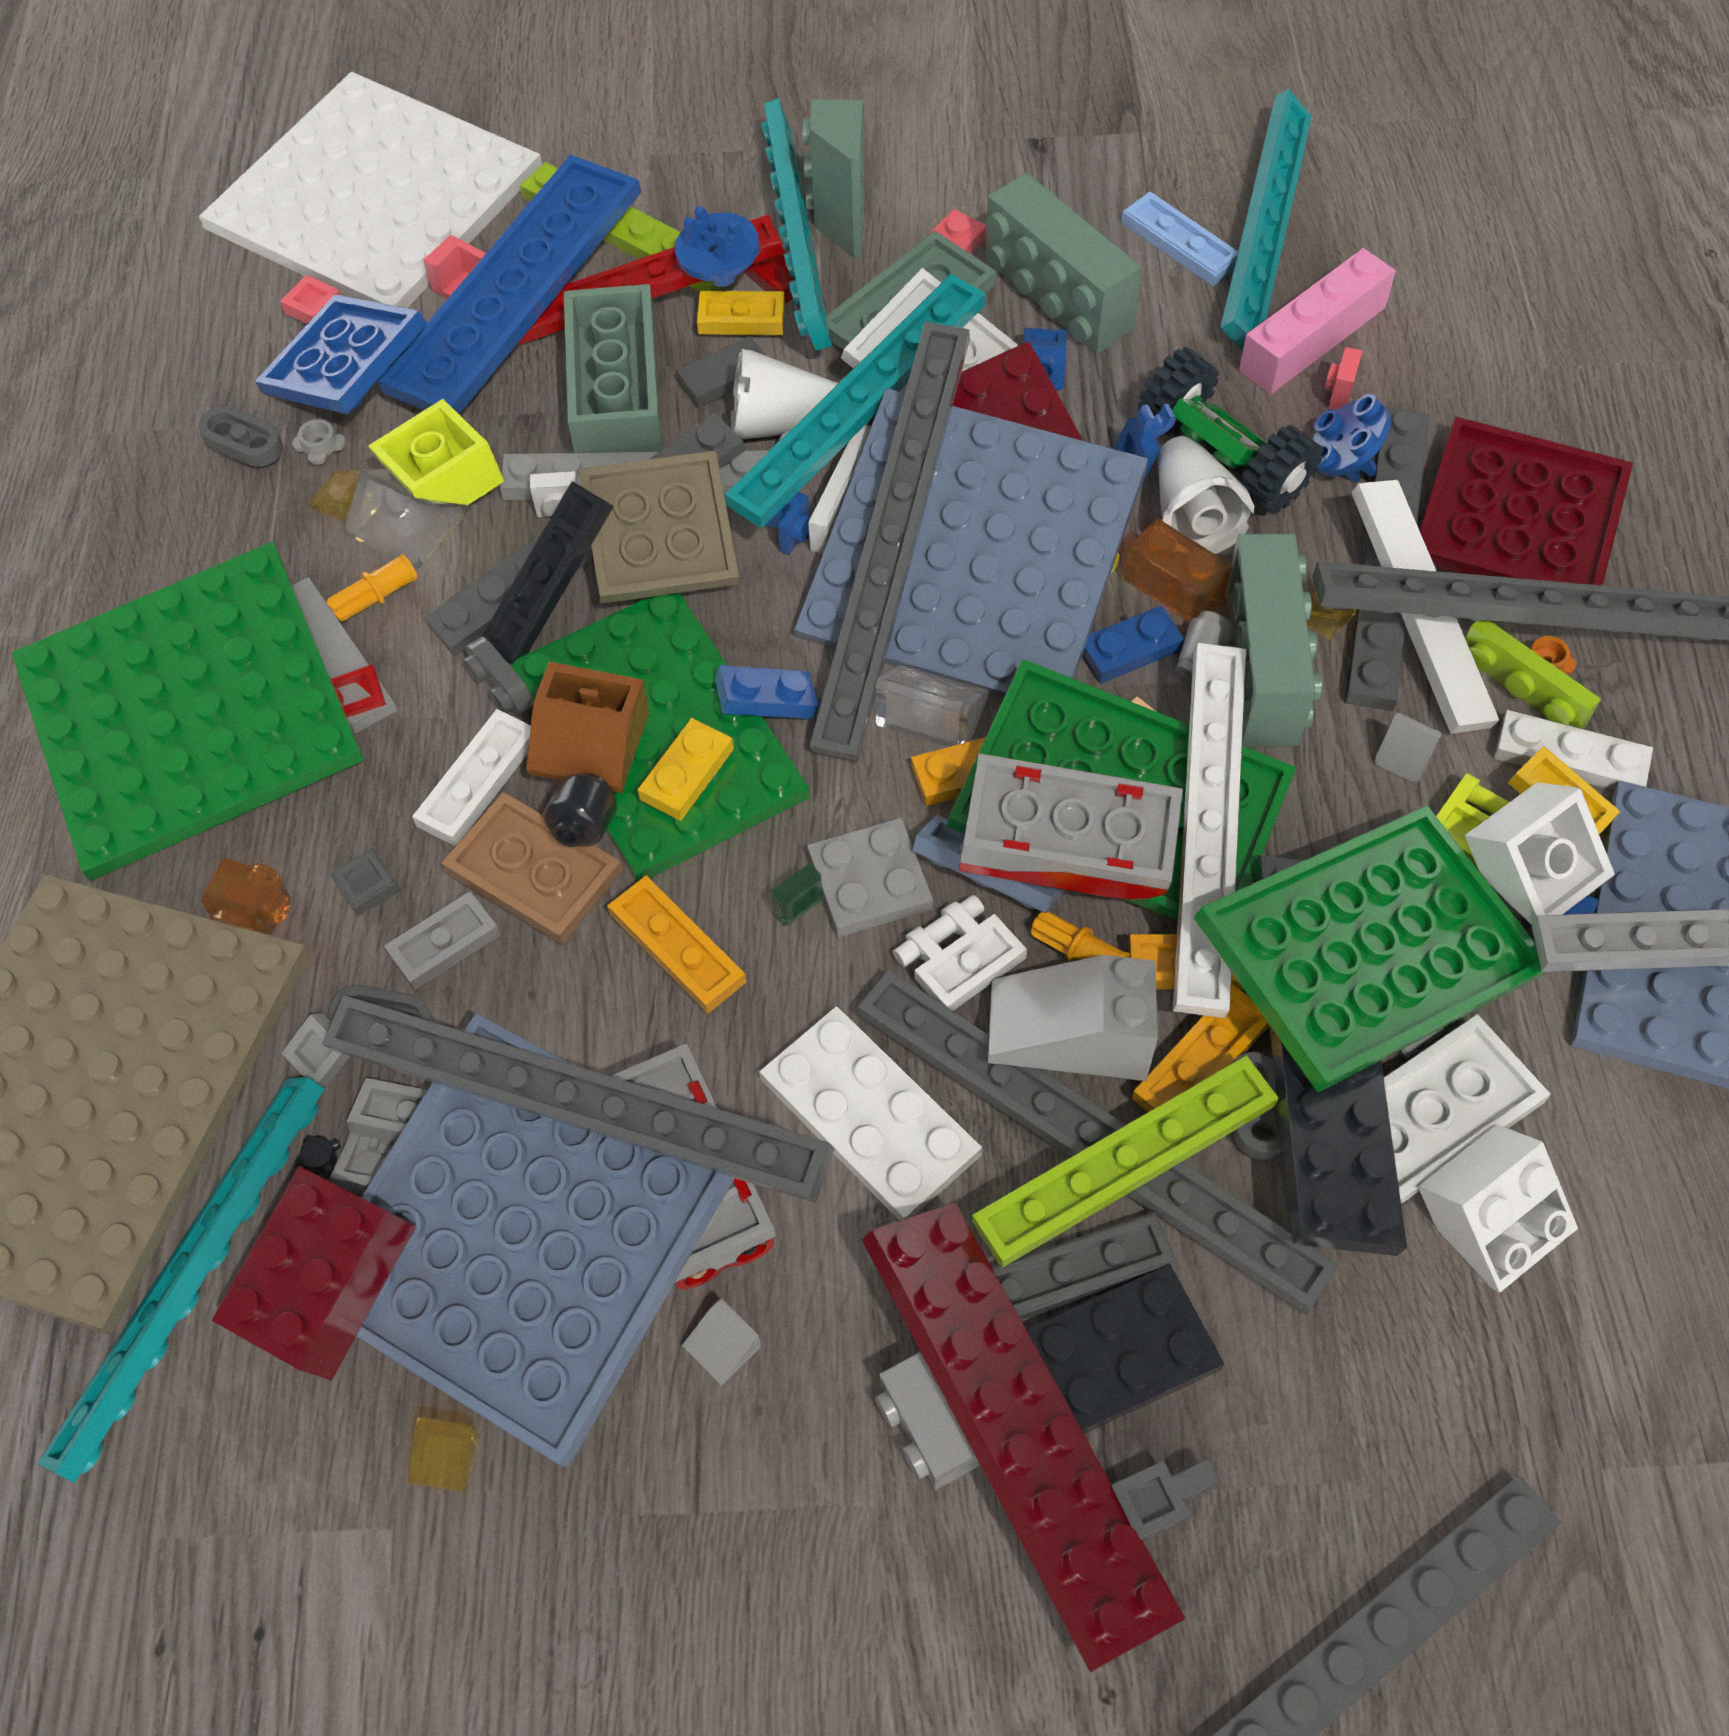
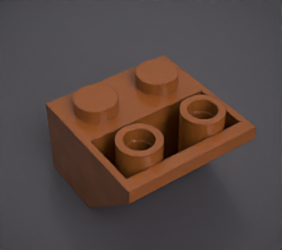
[526,662,650,793]

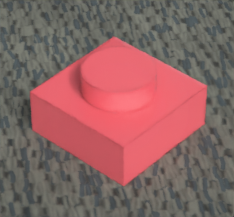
[930,209,987,254]
[280,275,341,324]
[1325,347,1362,410]

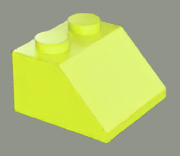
[368,399,504,505]

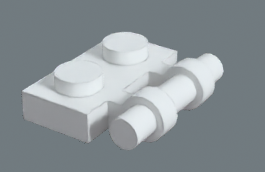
[892,895,1027,1011]

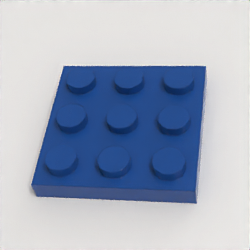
[255,294,427,414]

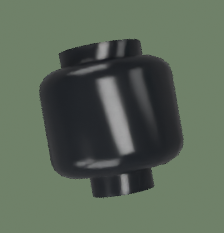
[543,773,617,847]

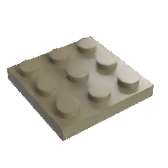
[579,450,739,604]

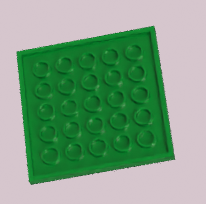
[11,541,365,881]

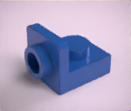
[1023,328,1067,390]
[766,492,811,555]

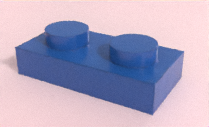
[1082,606,1185,684]
[714,665,819,719]

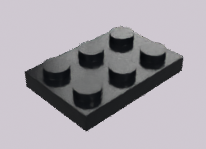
[1026,1264,1224,1434]

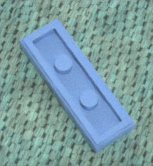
[1121,192,1238,286]

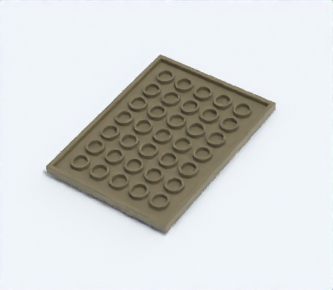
[0,875,311,1336]

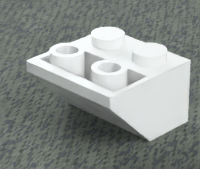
[1418,1124,1578,1293]

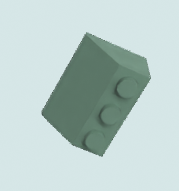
[802,99,865,257]

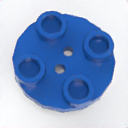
[675,205,761,287]
[1313,394,1391,482]

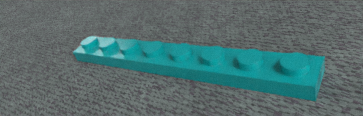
[1221,88,1312,350]
[761,98,832,351]
[725,274,986,529]
[36,1077,325,1483]

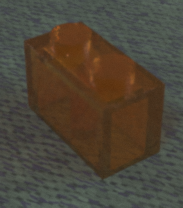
[1124,518,1233,623]

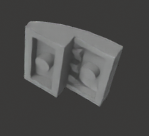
[330,1078,428,1195]

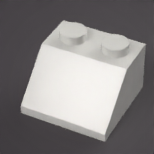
[1465,782,1615,925]

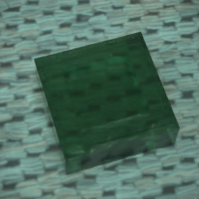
[770,863,823,927]

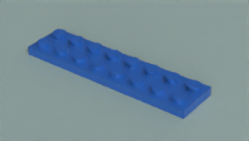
[378,154,641,414]

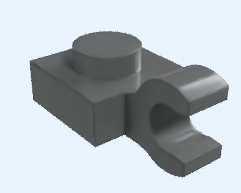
[1111,1459,1220,1541]

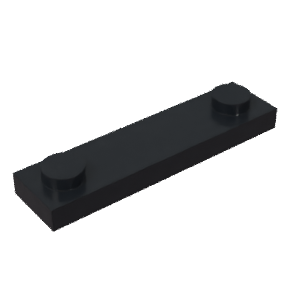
[482,481,614,665]

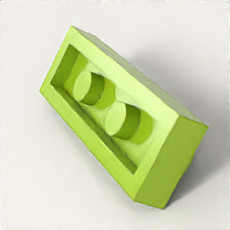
[1465,620,1601,729]

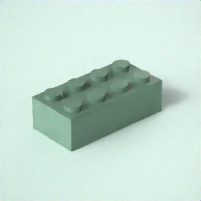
[985,172,1143,355]
[564,284,663,453]
[1225,534,1322,747]

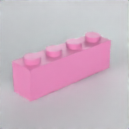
[1239,248,1396,395]

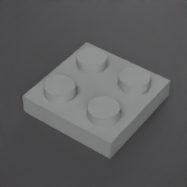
[807,818,933,937]

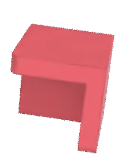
[423,234,486,299]

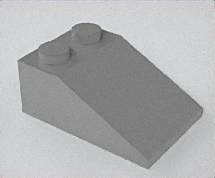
[987,955,1158,1081]

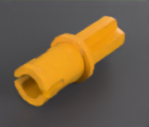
[327,554,418,622]
[1031,911,1130,962]

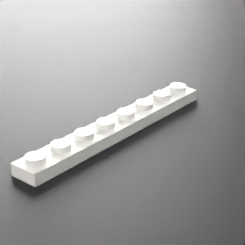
[1173,643,1246,1018]

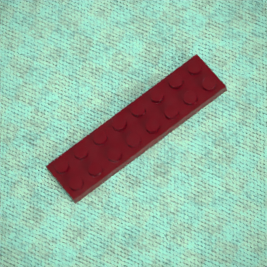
[862,1202,1186,1673]

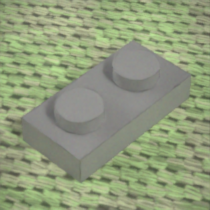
[384,891,500,991]

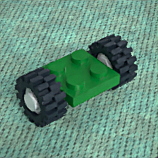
[1138,347,1323,514]

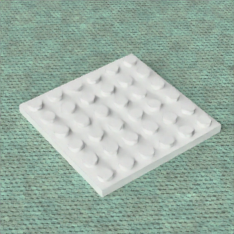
[199,72,542,308]

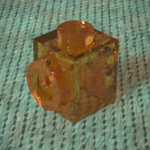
[200,858,291,935]

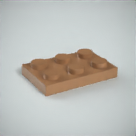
[441,792,623,945]

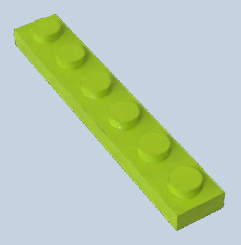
[520,162,725,291]
[972,1055,1279,1268]

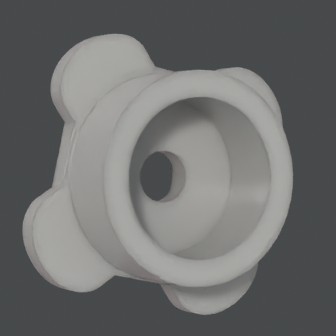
[293,419,346,465]

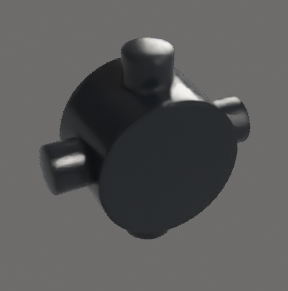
[296,1136,341,1177]

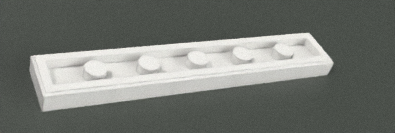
[1351,480,1499,734]

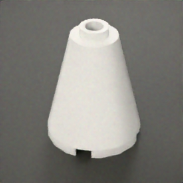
[730,349,838,439]
[1157,436,1254,556]

